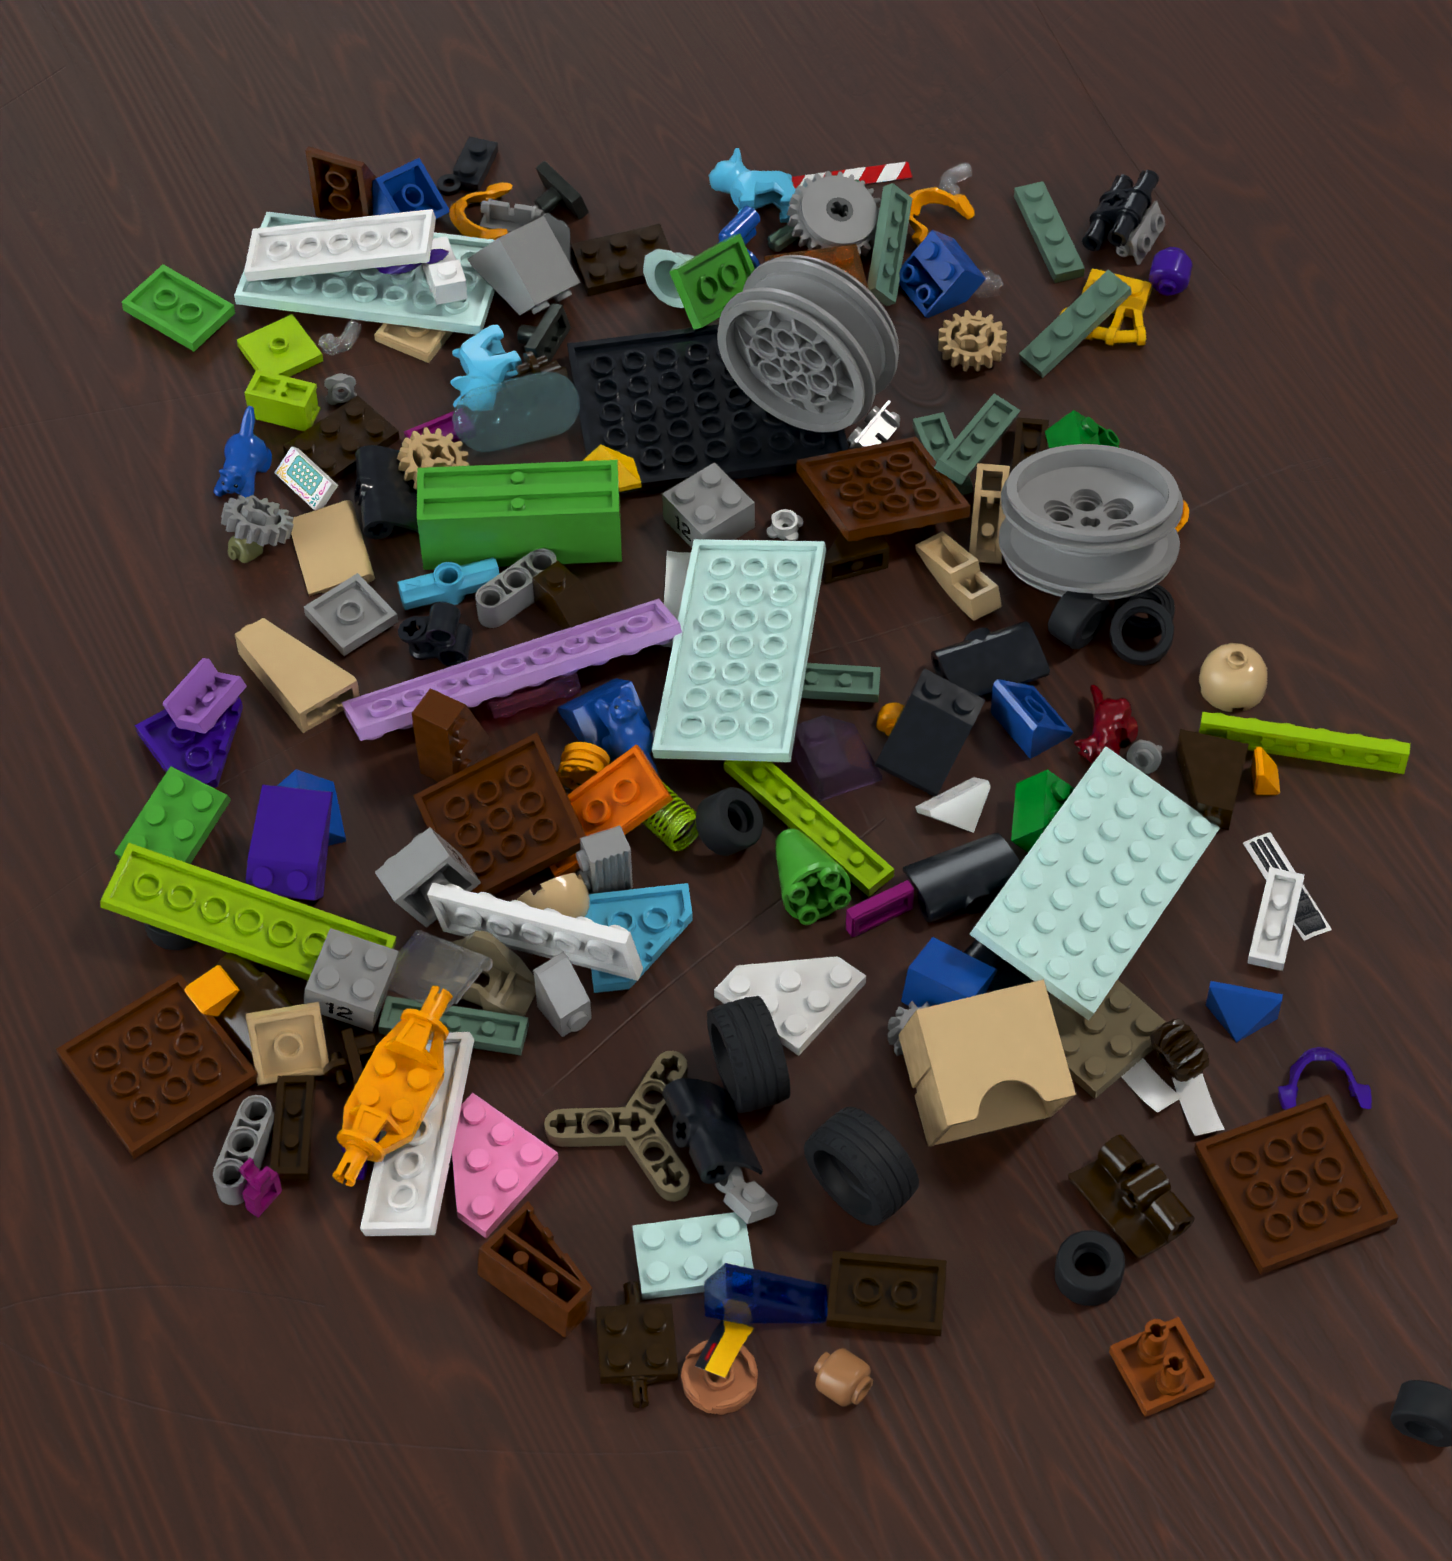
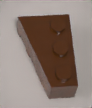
[411,688,491,782]
[477,1201,592,1338]

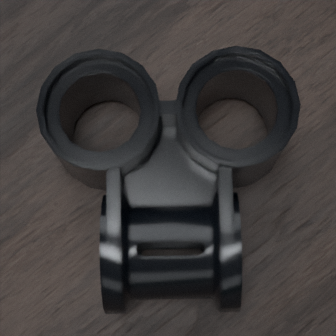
[398,602,473,667]

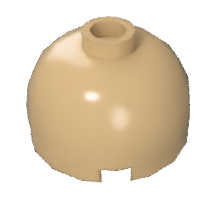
[1199,643,1267,712]
[517,873,590,918]

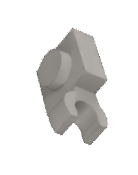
[714,1166,778,1224]

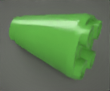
[775,828,851,925]

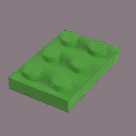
[669,234,755,330]
[122,264,235,351]
[115,766,231,864]

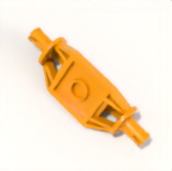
[332,986,453,1187]

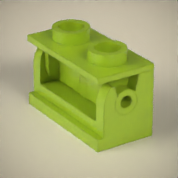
[244,369,321,431]

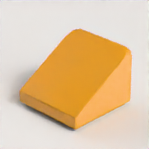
[1251,747,1280,795]
[184,965,240,1017]

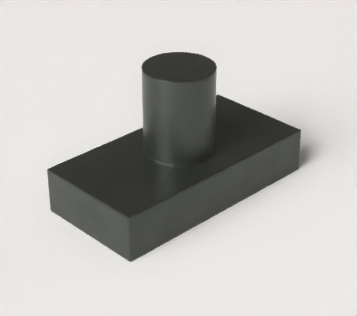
[534,161,589,220]
[517,303,571,362]

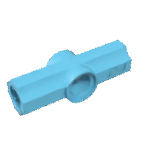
[397,557,500,610]

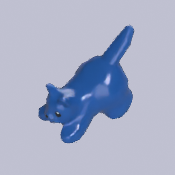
[213,406,272,498]
[595,686,660,777]

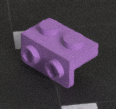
[163,658,247,734]

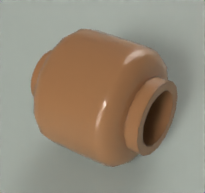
[814,1348,873,1407]

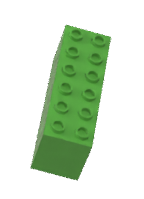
[417,460,622,570]

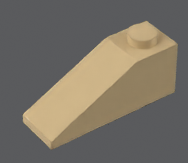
[969,463,1010,565]

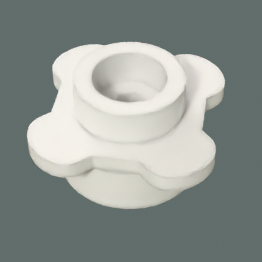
[767,509,803,541]

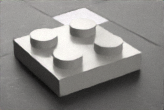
[304,573,398,656]

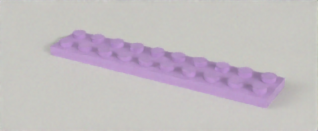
[342,599,682,741]

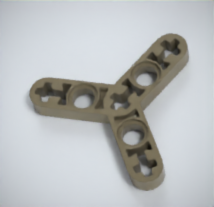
[544,1050,690,1201]

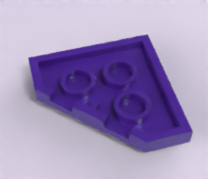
[135,696,243,788]

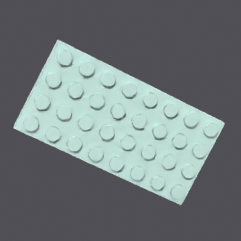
[234,212,495,335]
[652,539,826,762]
[969,746,1220,1020]

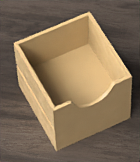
[898,979,1076,1147]

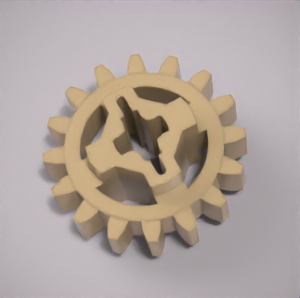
[938,310,1007,372]
[397,427,469,489]

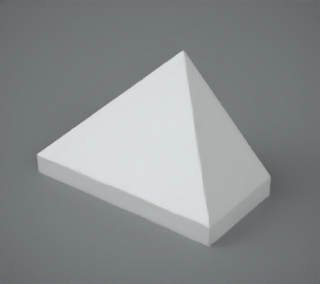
[916,777,991,833]

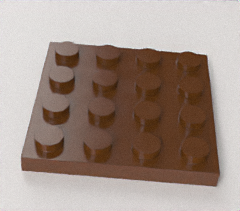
[796,437,971,542]
[413,732,586,895]
[56,973,258,1159]
[1194,1094,1399,1275]

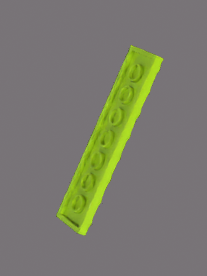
[100,843,397,980]

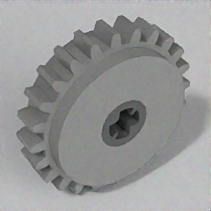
[787,171,881,264]

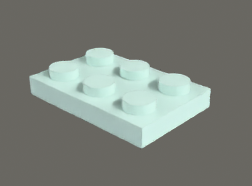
[632,1212,755,1300]

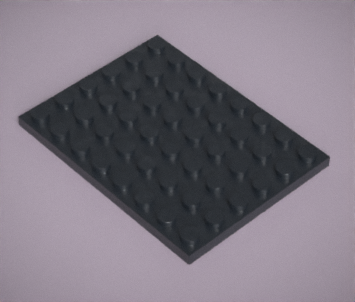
[567,324,849,494]

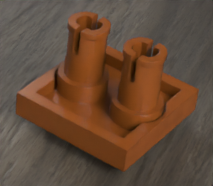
[1109,1317,1216,1417]

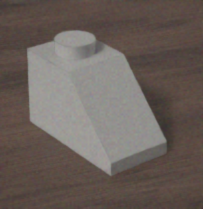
[533,951,592,1037]

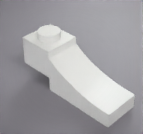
[422,236,467,305]

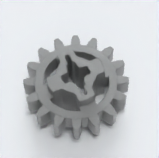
[221,495,294,546]

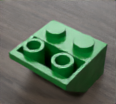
[1045,410,1120,449]
[1011,769,1075,852]

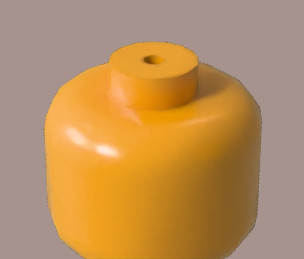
[876,702,904,736]

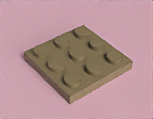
[1049,979,1167,1099]

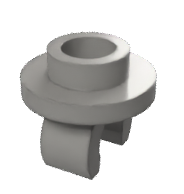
[1127,739,1162,774]

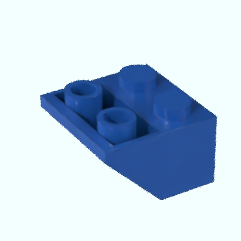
[899,230,986,318]

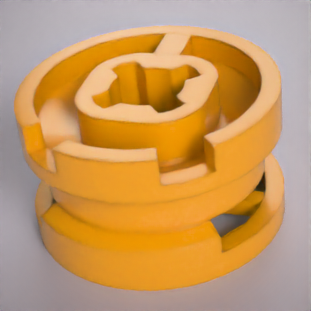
[557,742,610,790]

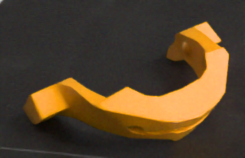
[449,182,513,240]
[909,187,975,246]

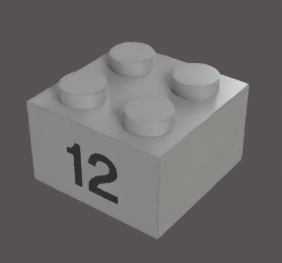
[662,462,755,548]
[375,827,481,928]
[304,928,399,1031]

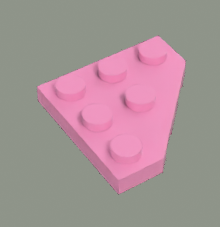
[452,1093,558,1239]

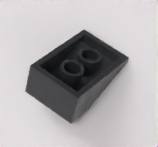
[874,668,985,797]

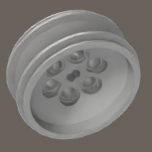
[717,255,899,432]
[999,444,1183,600]

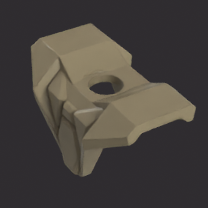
[418,931,536,1017]

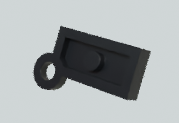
[437,136,498,196]

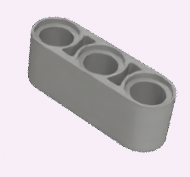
[475,548,557,628]
[213,1095,274,1205]

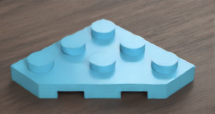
[585,883,693,993]

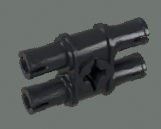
[1082,170,1159,251]

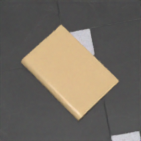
[291,500,375,596]

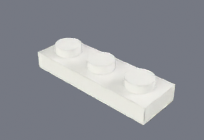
[1248,867,1305,971]

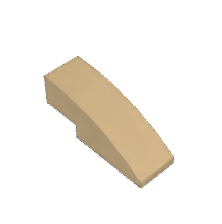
[915,531,1002,621]

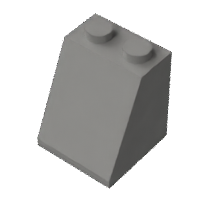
[468,216,580,315]

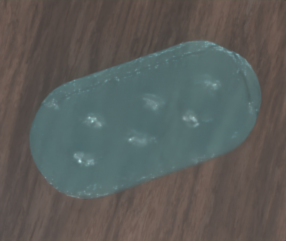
[452,371,580,452]

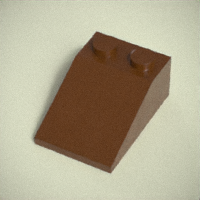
[305,146,377,220]

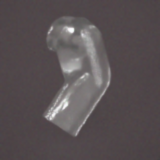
[939,162,973,195]
[319,321,362,356]

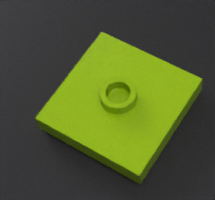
[237,314,323,377]

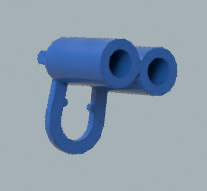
[717,206,760,268]

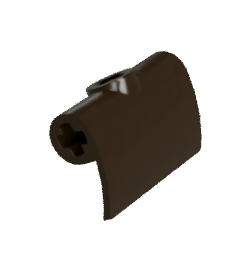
[213,953,295,1065]
[1068,1134,1195,1259]

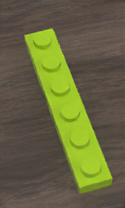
[1199,712,1411,774]
[724,760,894,897]

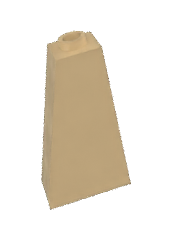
[235,618,360,733]

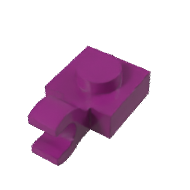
[239,1157,282,1218]

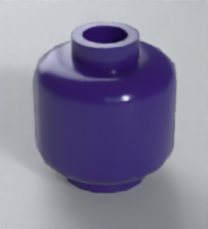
[1149,247,1193,296]

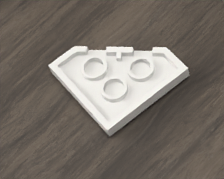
[714,956,866,1056]

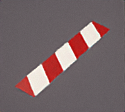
[792,162,912,189]

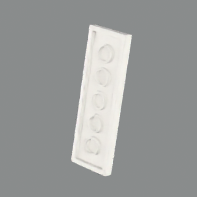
[244,209,436,281]
[427,883,643,981]
[360,1032,474,1236]

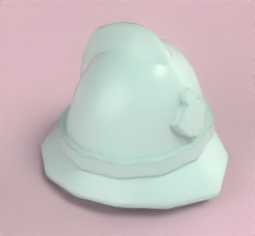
[643,249,694,308]

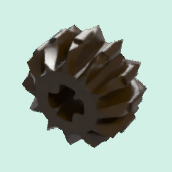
[1150,1018,1209,1082]

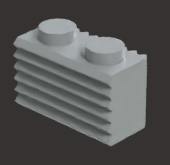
[576,825,633,894]

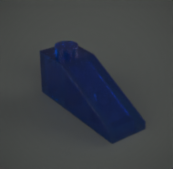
[704,1263,827,1323]

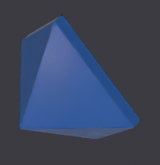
[1206,981,1283,1043]

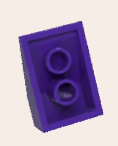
[245,784,333,900]

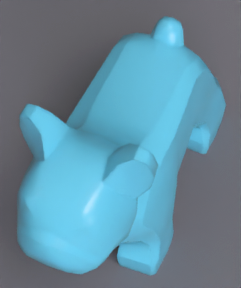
[709,148,796,223]
[450,325,522,411]

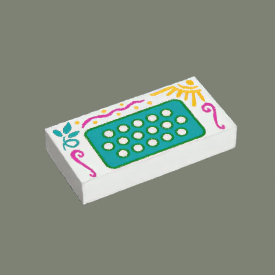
[274,446,338,510]

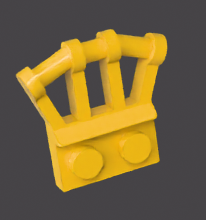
[1060,268,1152,346]

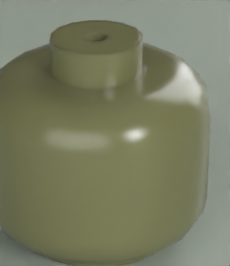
[228,535,263,563]

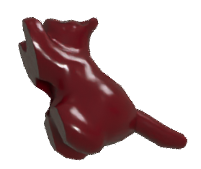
[1074,684,1138,764]

